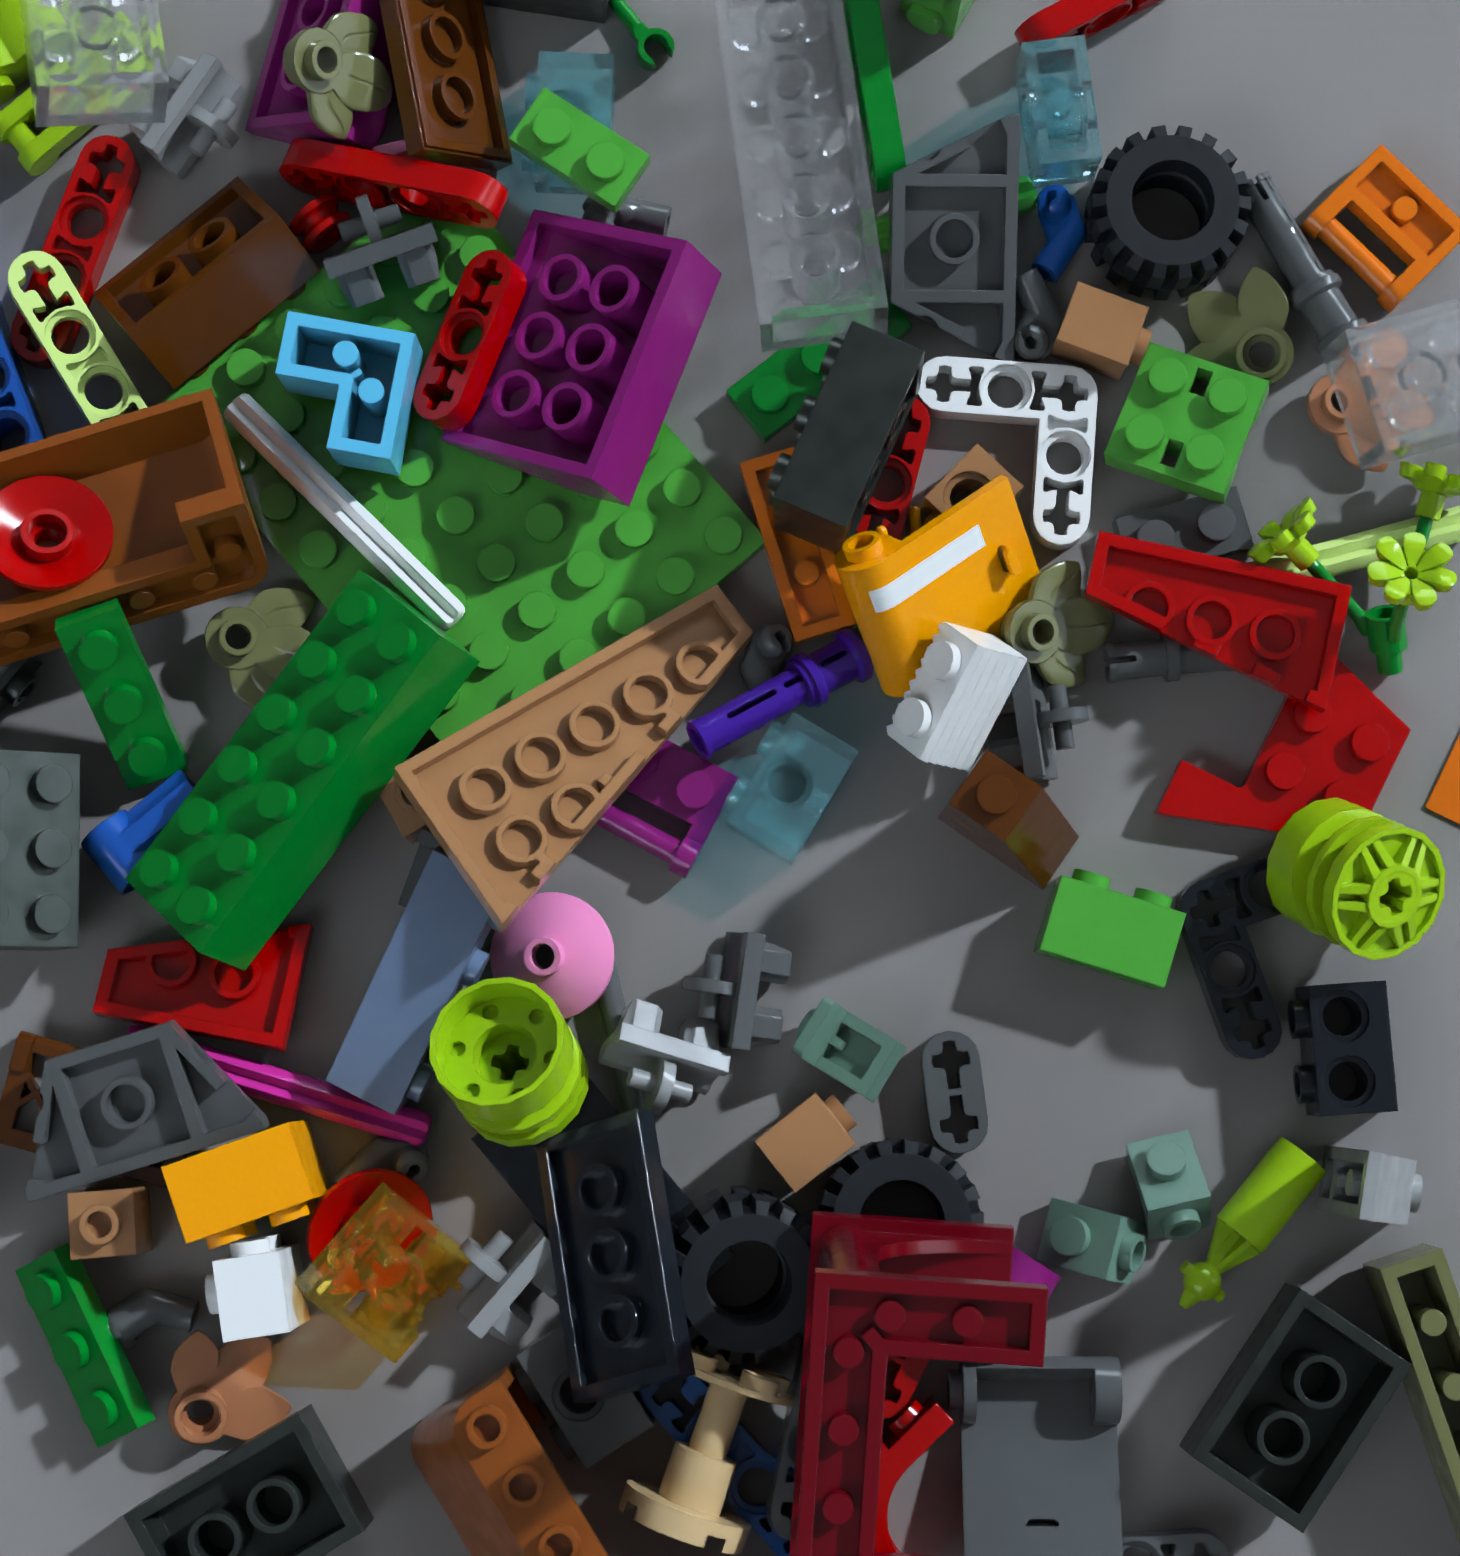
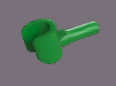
[608,0,674,71]

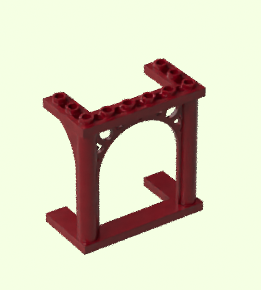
[789,1211,1049,1556]

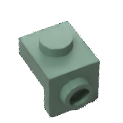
[792,997,907,1103]
[1126,1129,1211,1240]
[1036,1197,1147,1284]

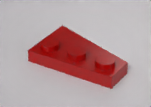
[92,924,314,1052]

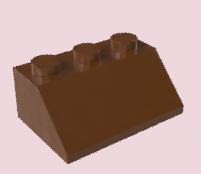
[93,176,321,390]

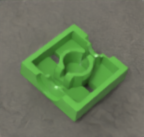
[1104,342,1269,504]

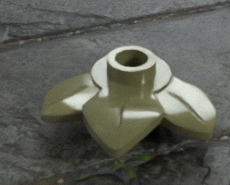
[283,12,393,140]
[1187,267,1294,385]
[1000,561,1114,688]
[204,588,314,708]

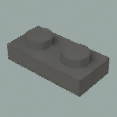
[1112,486,1254,557]

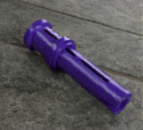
[686,628,873,759]

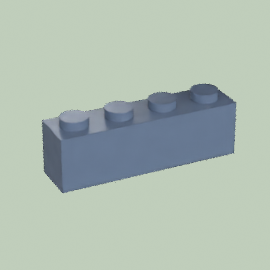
[325,845,500,1116]

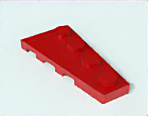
[1084,531,1352,713]

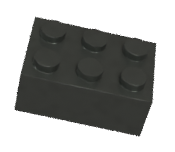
[767,320,925,554]
[0,749,80,951]
[1178,1282,1412,1533]
[123,1404,374,1556]

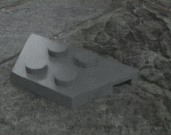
[887,114,1021,361]
[25,1019,270,1203]

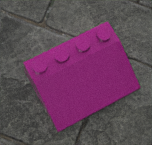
[441,209,722,506]

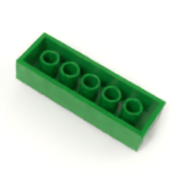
[125,569,480,971]

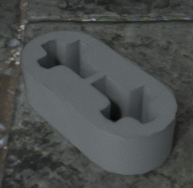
[920,1031,988,1153]

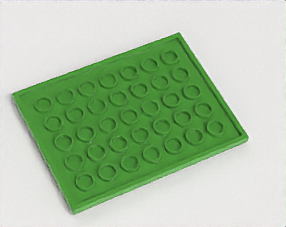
[159,213,764,741]

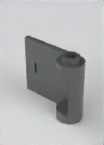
[947,1356,1123,1556]

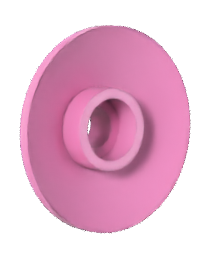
[490,892,615,1019]

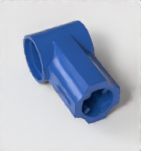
[81,769,195,895]

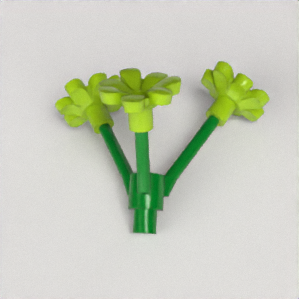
[1247,461,1460,675]

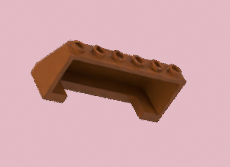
[0,388,268,666]
[411,1362,609,1556]

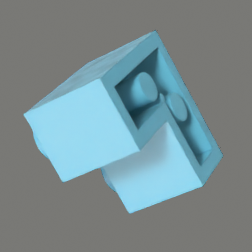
[275,311,424,476]

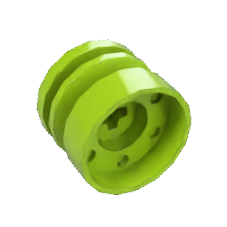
[1266,797,1446,960]
[429,977,589,1147]

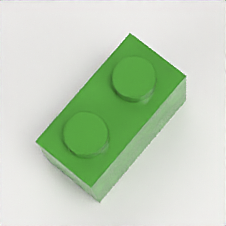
[1033,869,1186,990]

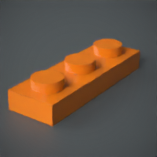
[739,446,856,646]

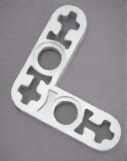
[916,356,1098,550]

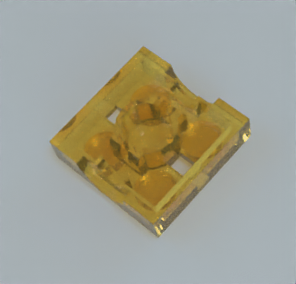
[295,1182,471,1364]

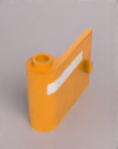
[834,475,1039,698]

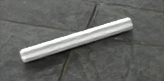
[223,393,465,632]

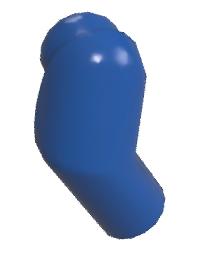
[1031,184,1086,283]

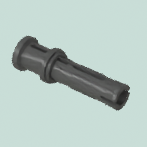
[1242,172,1370,357]

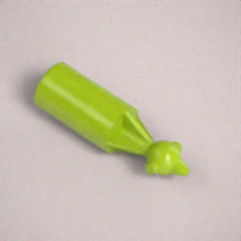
[1178,1136,1327,1310]

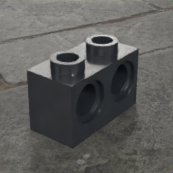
[1287,980,1398,1117]

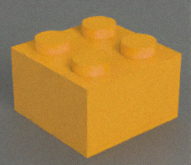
[161,1120,331,1250]

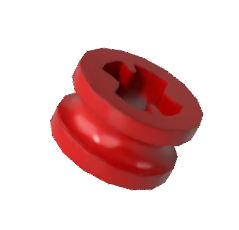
[289,193,352,254]

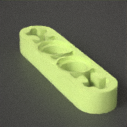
[8,251,147,425]

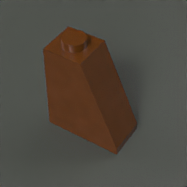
[938,749,1079,890]

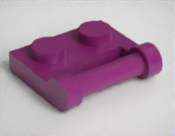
[596,740,739,878]

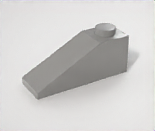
[1316,1145,1423,1226]

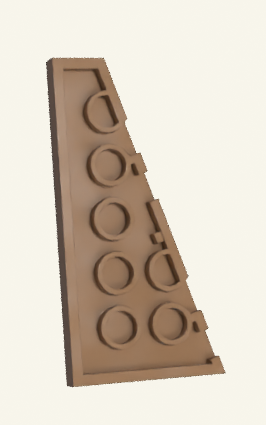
[394,585,753,933]

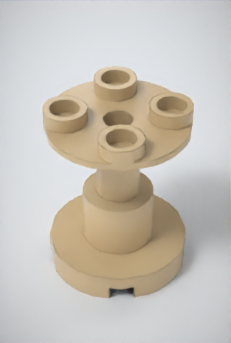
[618,1345,795,1555]

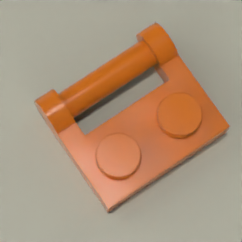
[1299,144,1460,313]

